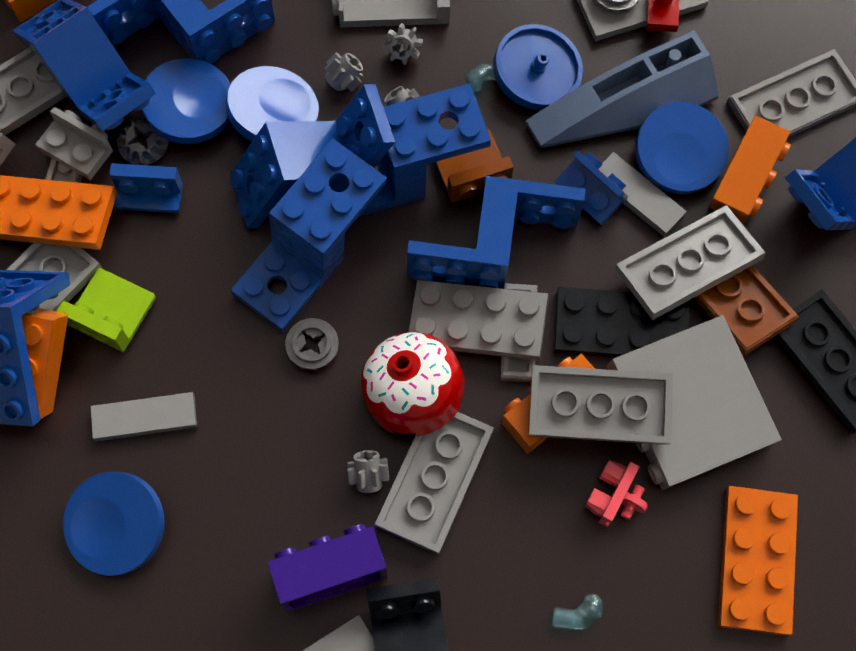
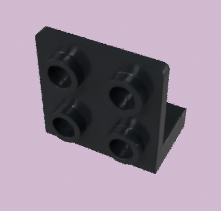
[366,577,449,651]

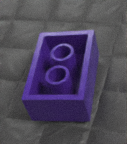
[268,524,388,612]

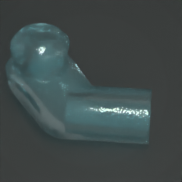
[464,64,496,91]
[552,594,603,630]

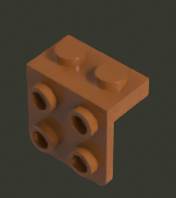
[435,129,514,203]

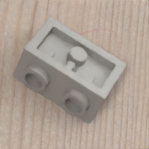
[35,107,113,181]

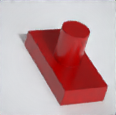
[646,0,679,32]

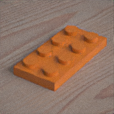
[0,175,117,250]
[718,486,798,636]

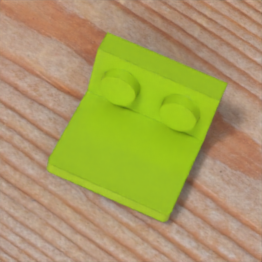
[56,268,156,353]

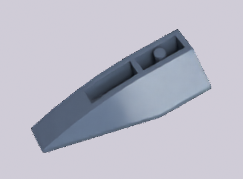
[525,30,719,149]

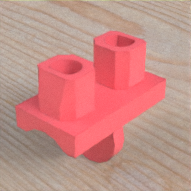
[585,460,648,527]

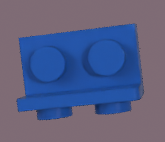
[554,150,628,225]
[110,163,183,213]

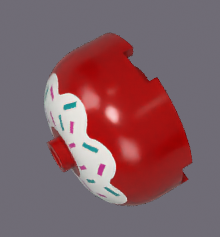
[361,332,466,436]

